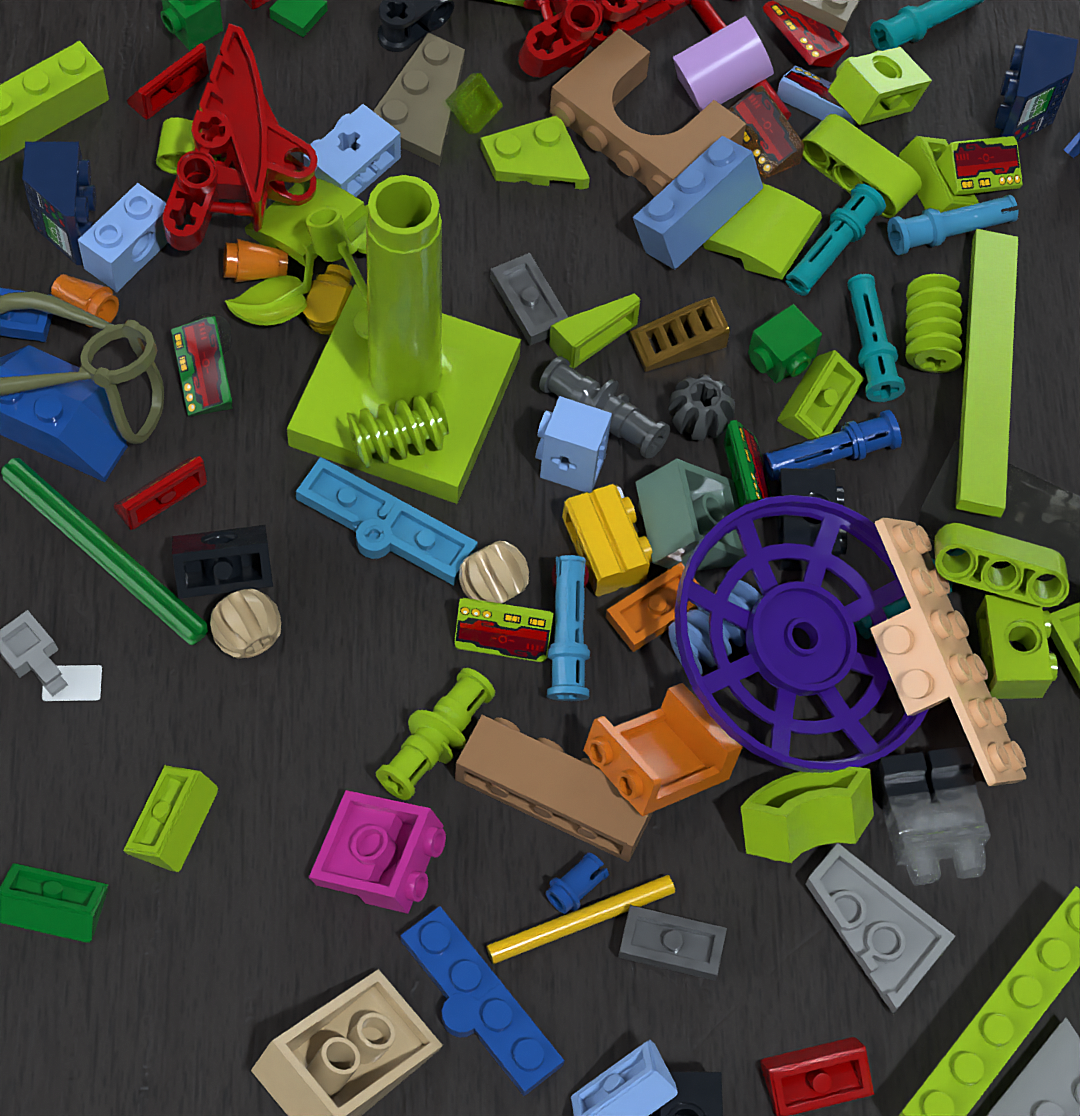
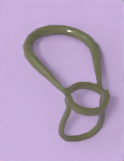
[0,291,164,444]

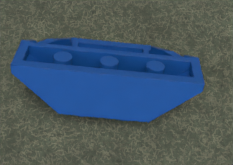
[0,345,128,482]

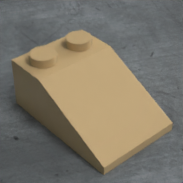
[251,969,443,1116]

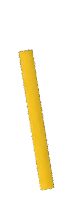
[486,875,675,964]

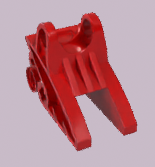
[518,0,691,78]
[162,23,318,251]

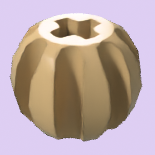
[459,541,529,604]
[210,589,281,659]

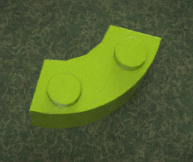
[741,766,874,863]

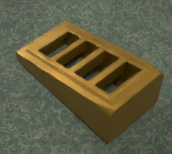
[629,296,730,372]

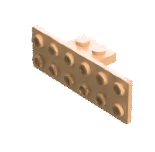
[870,517,1026,786]

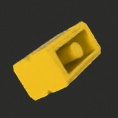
[562,484,652,597]

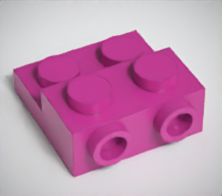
[309,790,446,914]

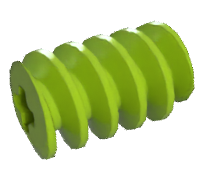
[905,274,962,373]
[347,391,449,468]

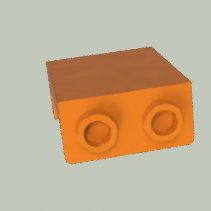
[583,683,743,816]

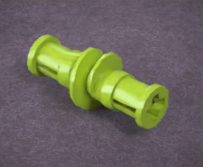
[376,668,495,800]

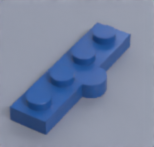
[400,906,565,1096]

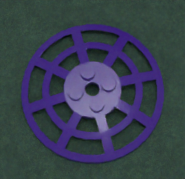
[674,495,929,773]

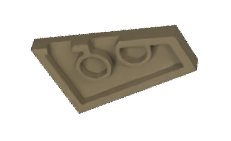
[373,33,465,166]

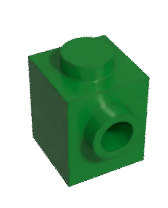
[160,0,223,51]
[748,304,822,384]

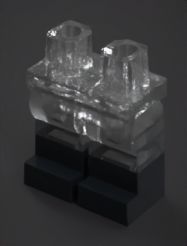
[873,745,990,886]

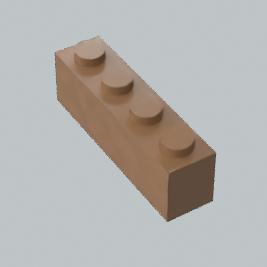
[455,715,653,862]

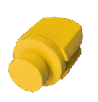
[303,264,353,334]

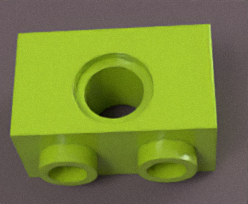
[828,47,932,125]
[976,595,1058,699]

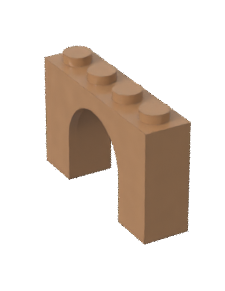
[550,28,746,197]

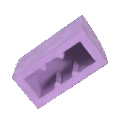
[673,16,774,112]

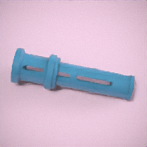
[887,195,1018,255]
[547,555,590,701]

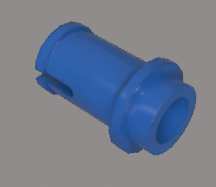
[546,852,609,914]

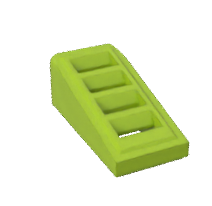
[549,293,640,368]

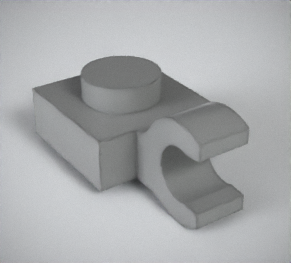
[0,610,68,697]

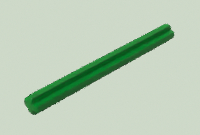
[1,458,208,645]

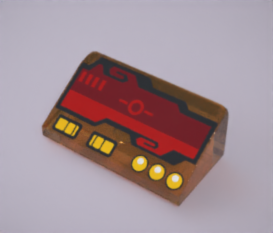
[728,85,804,179]

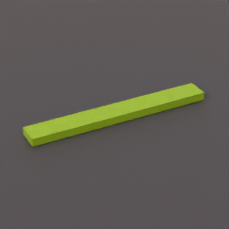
[956,229,1018,518]

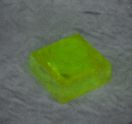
[445,73,503,134]

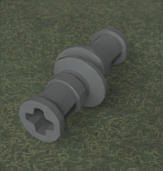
[539,356,670,458]

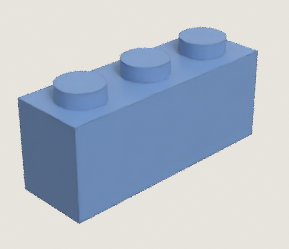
[633,136,763,270]

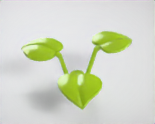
[225,204,368,339]

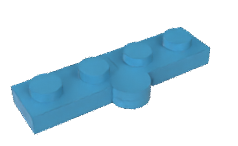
[296,457,478,586]

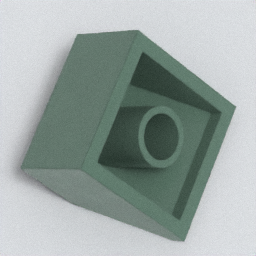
[635,459,745,571]

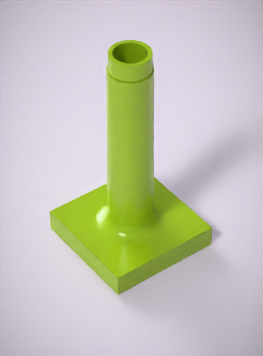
[287,175,521,504]

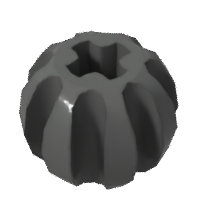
[668,374,735,441]

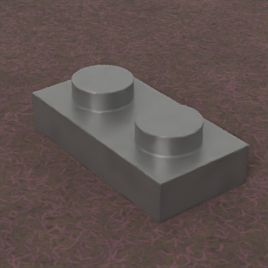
[490,253,568,346]
[618,905,727,981]

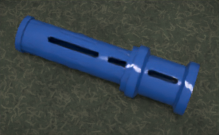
[763,410,902,481]

